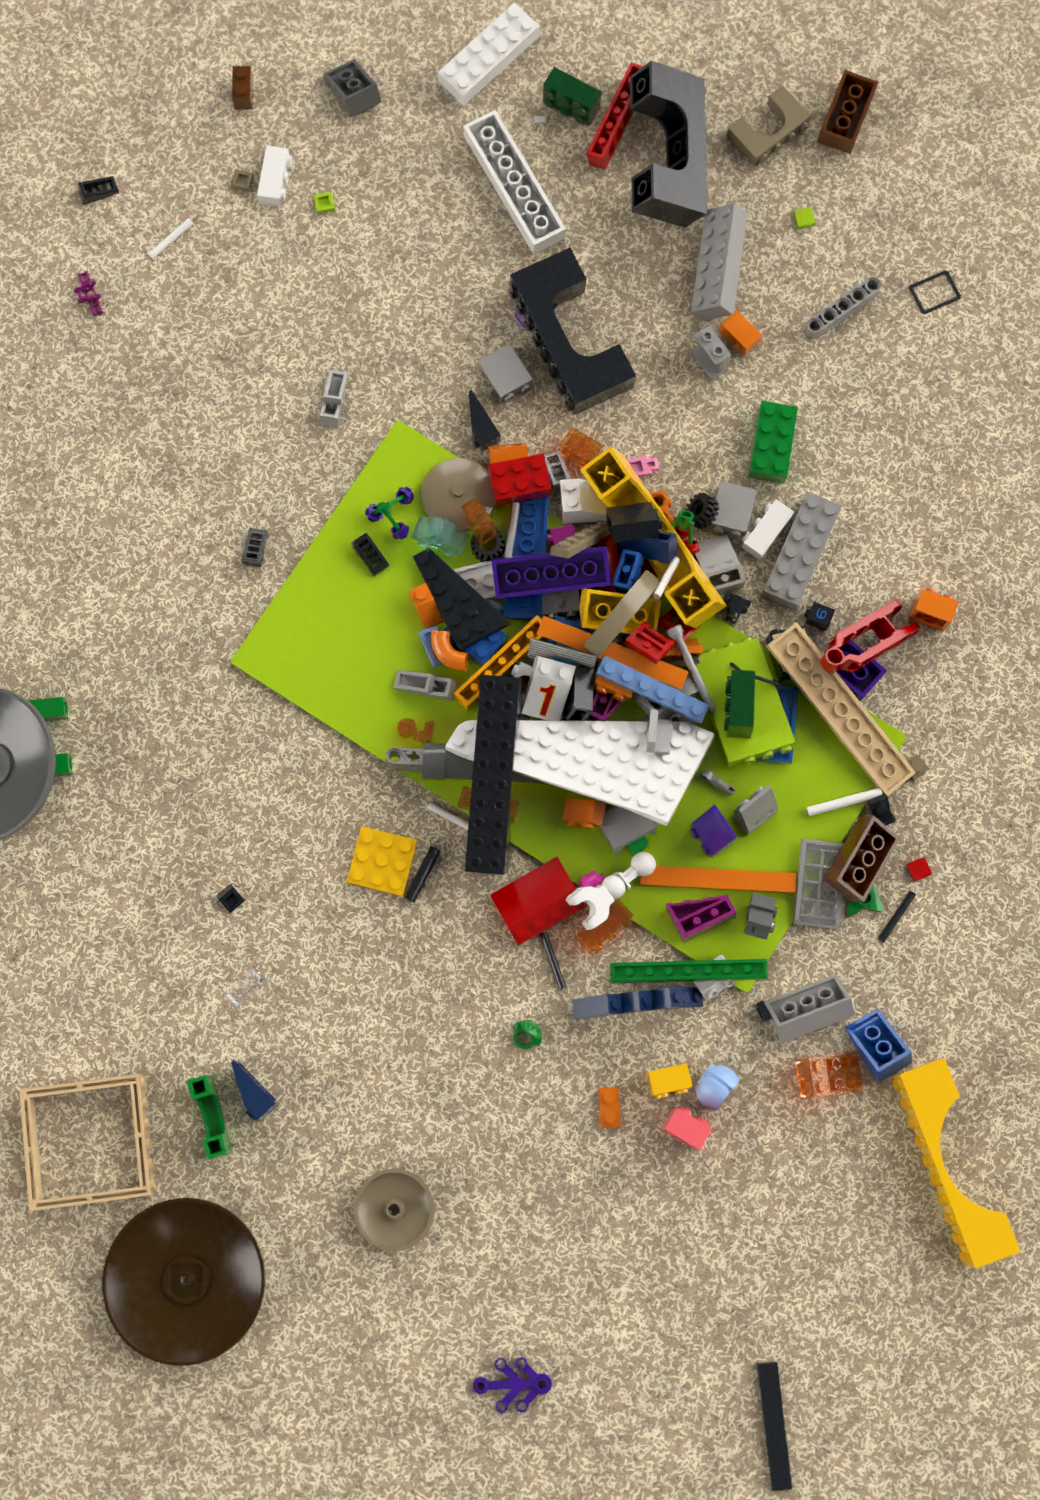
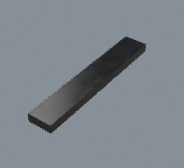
[757,1361,792,1491]

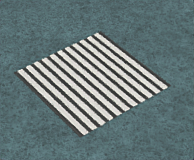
[526,638,597,669]

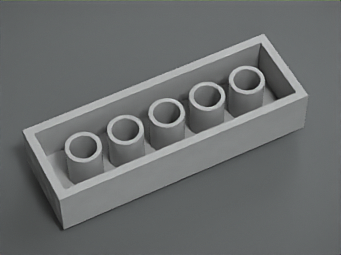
[691,203,748,320]
[761,491,842,611]

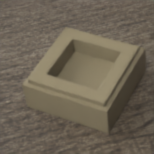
[231,170,254,192]

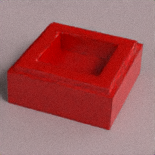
[906,856,932,882]

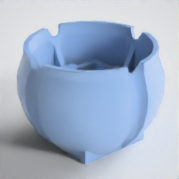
[694,1064,740,1112]

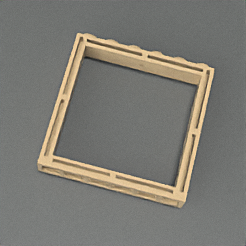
[19,1074,156,1211]

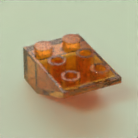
[795,1051,863,1099]

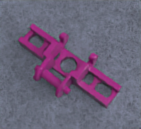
[74,270,103,317]

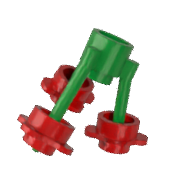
[672,510,700,555]

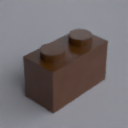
[232,66,253,110]

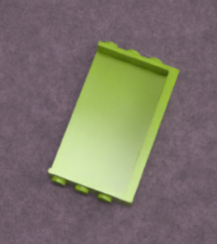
[695,637,796,768]

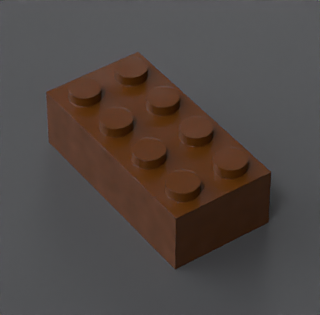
[817,70,879,154]
[823,816,900,902]

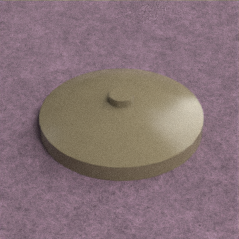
[421,458,495,532]
[354,1169,434,1251]

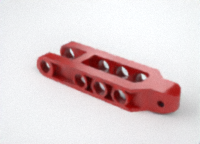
[819,599,921,674]

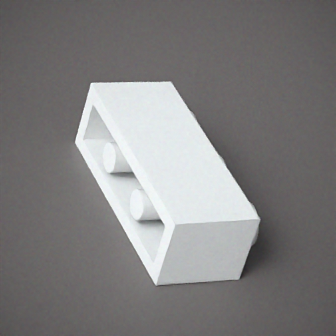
[257,145,292,206]
[742,499,794,561]

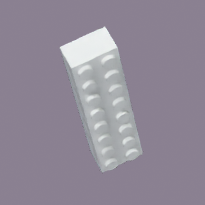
[463,110,566,255]

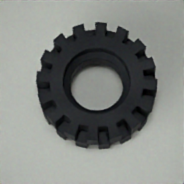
[685,492,719,530]
[471,526,505,562]

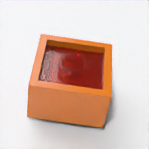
[908,588,959,631]

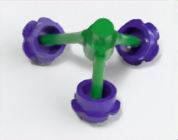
[365,486,414,540]

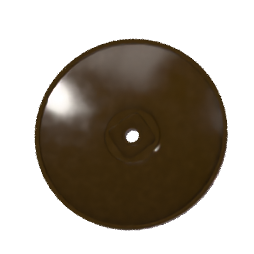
[102,1198,266,1366]

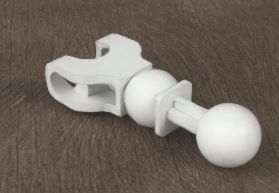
[566,852,656,930]

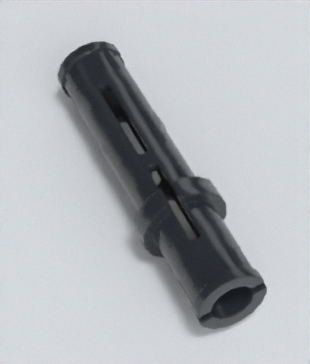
[404,846,441,903]

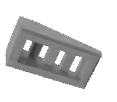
[545,451,570,493]

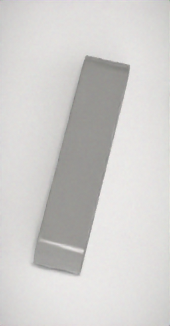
[804,277,881,339]

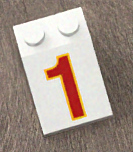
[521,656,576,721]

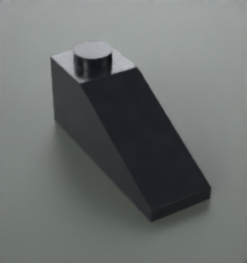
[469,390,501,452]

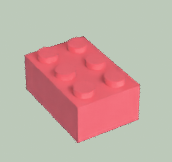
[661,1107,712,1150]

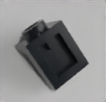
[867,793,896,826]

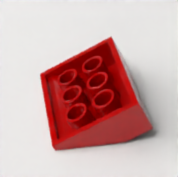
[490,856,586,946]

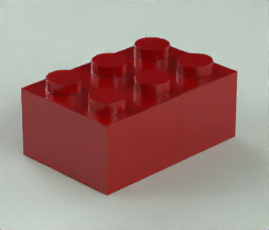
[488,453,552,507]

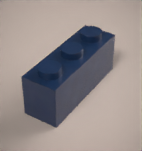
[617,531,677,563]

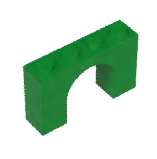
[29,697,73,777]
[187,1075,233,1160]

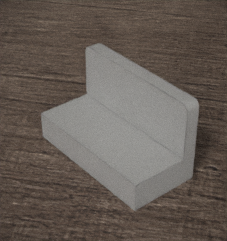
[646,709,673,755]

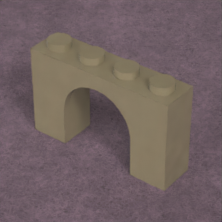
[726,85,811,166]

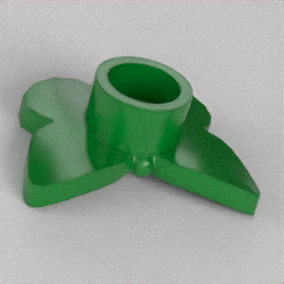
[846,885,884,917]

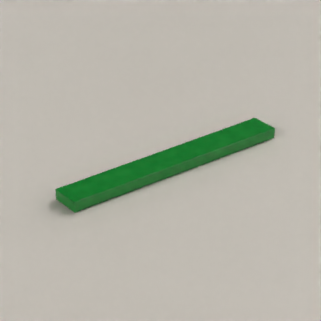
[611,959,768,984]

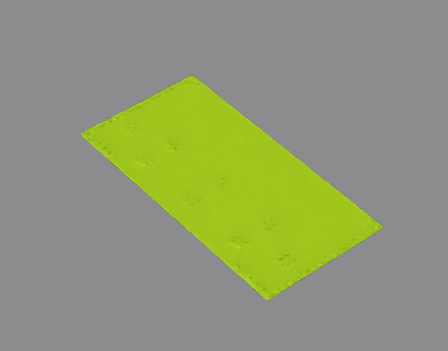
[231,421,906,993]

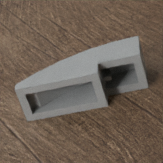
[319,370,348,428]
[393,670,458,701]

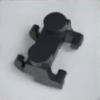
[723,593,751,624]

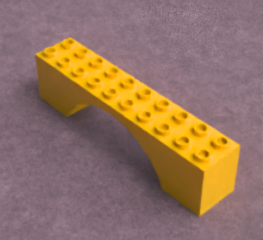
[580,446,727,628]
[892,1058,1021,1269]

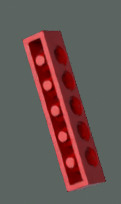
[586,62,643,170]

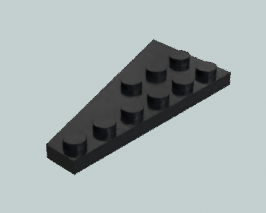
[413,548,511,651]

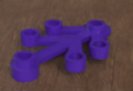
[473,1357,552,1413]

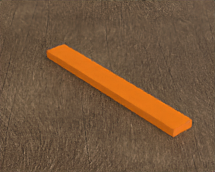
[537,616,689,690]
[640,866,796,893]

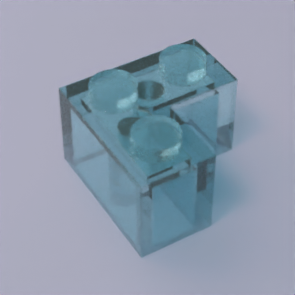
[412,517,469,556]

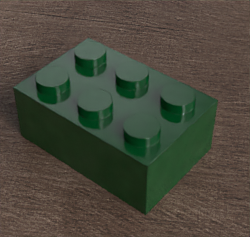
[543,67,602,126]
[724,670,755,738]

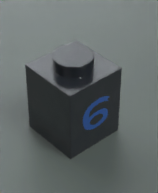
[804,602,835,631]

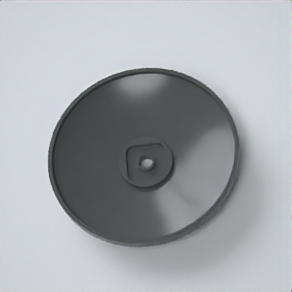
[0,688,56,839]

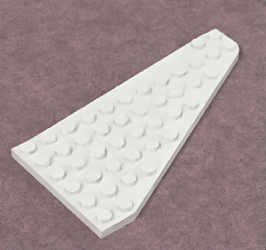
[445,720,715,826]

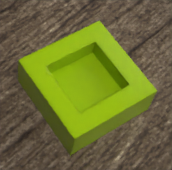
[313,191,335,214]
[793,207,816,230]

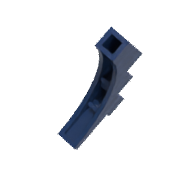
[572,987,703,1019]

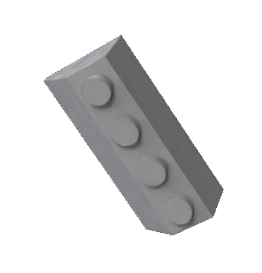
[764,974,855,1043]

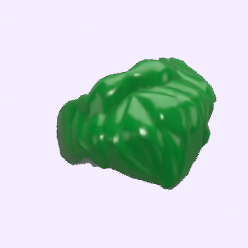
[513,1020,542,1049]

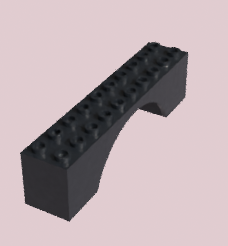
[465,675,524,875]

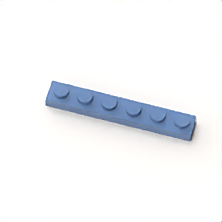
[595,655,709,723]

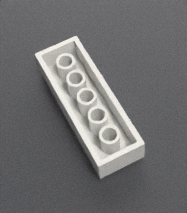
[438,3,540,106]

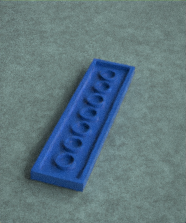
[504,474,551,620]

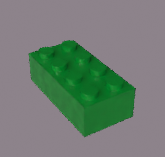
[748,401,798,484]

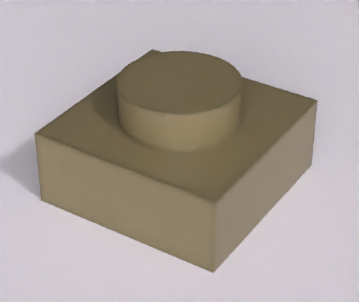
[907,754,929,781]

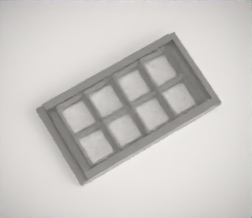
[792,838,844,929]

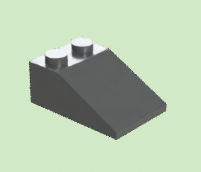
[323,59,382,117]

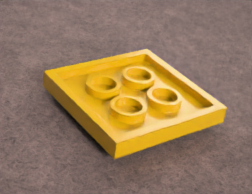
[347,826,418,897]

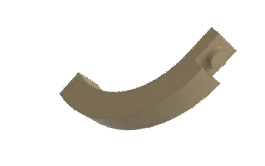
[583,570,660,658]

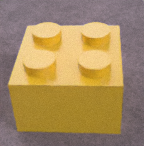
[646,1063,693,1099]

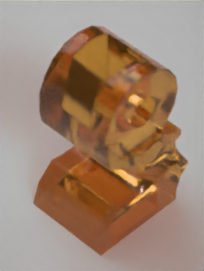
[397,718,434,744]

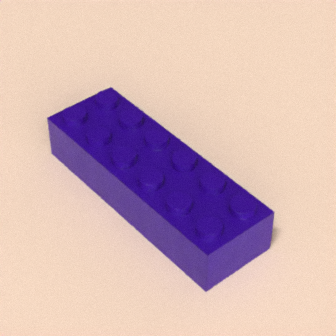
[491,546,611,599]

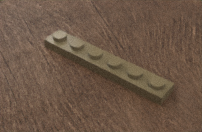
[550,521,611,558]

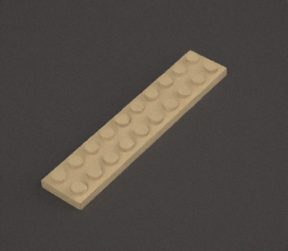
[766,622,916,797]

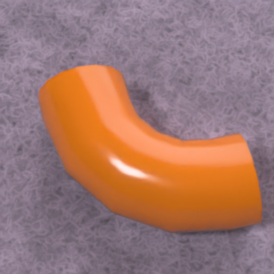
[431,630,468,672]

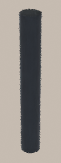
[878,891,916,942]
[540,932,566,989]

